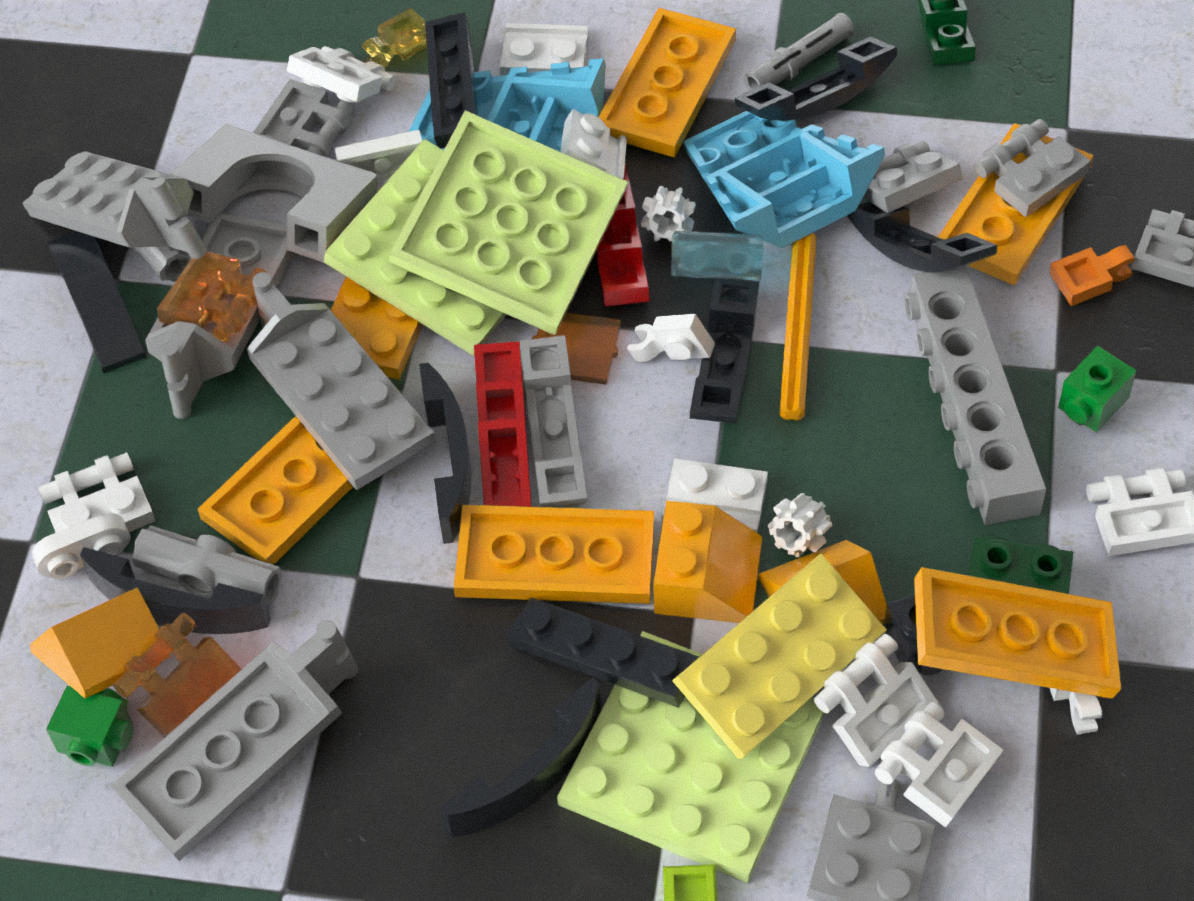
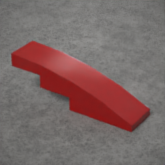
[595,165,650,307]
[474,341,532,507]

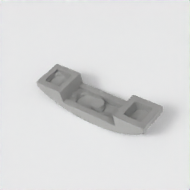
[519,335,588,507]

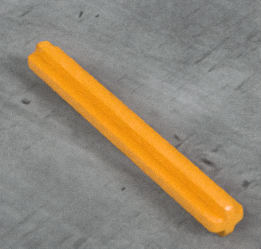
[780,233,817,421]

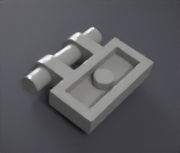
[253,79,355,158]
[974,119,1091,217]
[864,141,963,213]
[1131,209,1194,287]

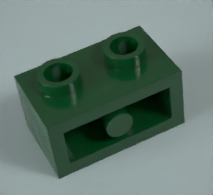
[968,536,1074,594]

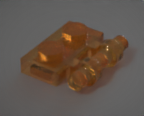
[157,251,268,342]
[113,613,242,738]

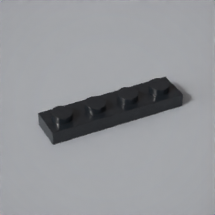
[425,12,478,149]
[506,597,699,708]

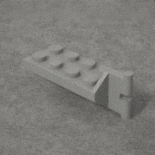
[22,151,207,260]
[146,213,294,419]
[247,272,435,490]
[111,620,358,861]

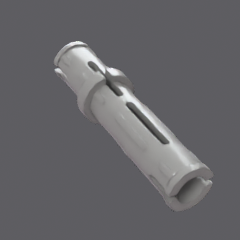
[744,13,854,91]

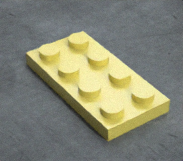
[672,553,887,760]

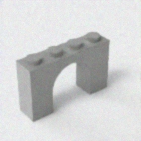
[171,124,378,263]

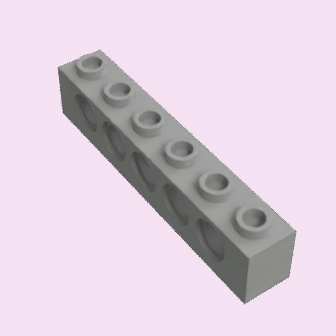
[904,265,1046,525]

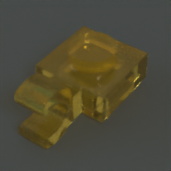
[362,8,427,69]

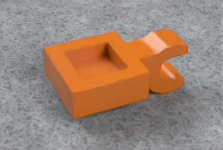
[1049,245,1135,306]

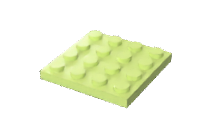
[389,110,628,335]
[324,139,507,356]
[557,631,826,883]

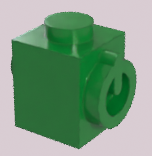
[1058,346,1137,433]
[46,686,134,767]

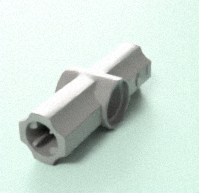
[132,525,282,606]

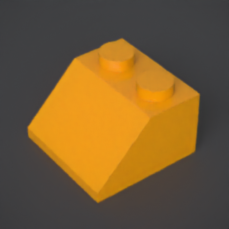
[653,500,762,623]

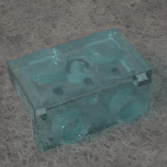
[671,231,764,280]

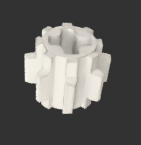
[641,186,696,243]
[768,493,832,557]

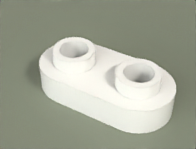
[32,514,130,579]

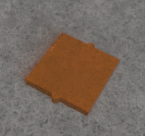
[531,313,621,385]

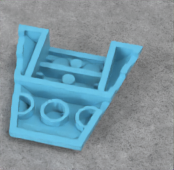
[409,58,606,152]
[683,111,885,248]

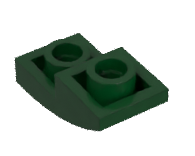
[918,0,976,65]

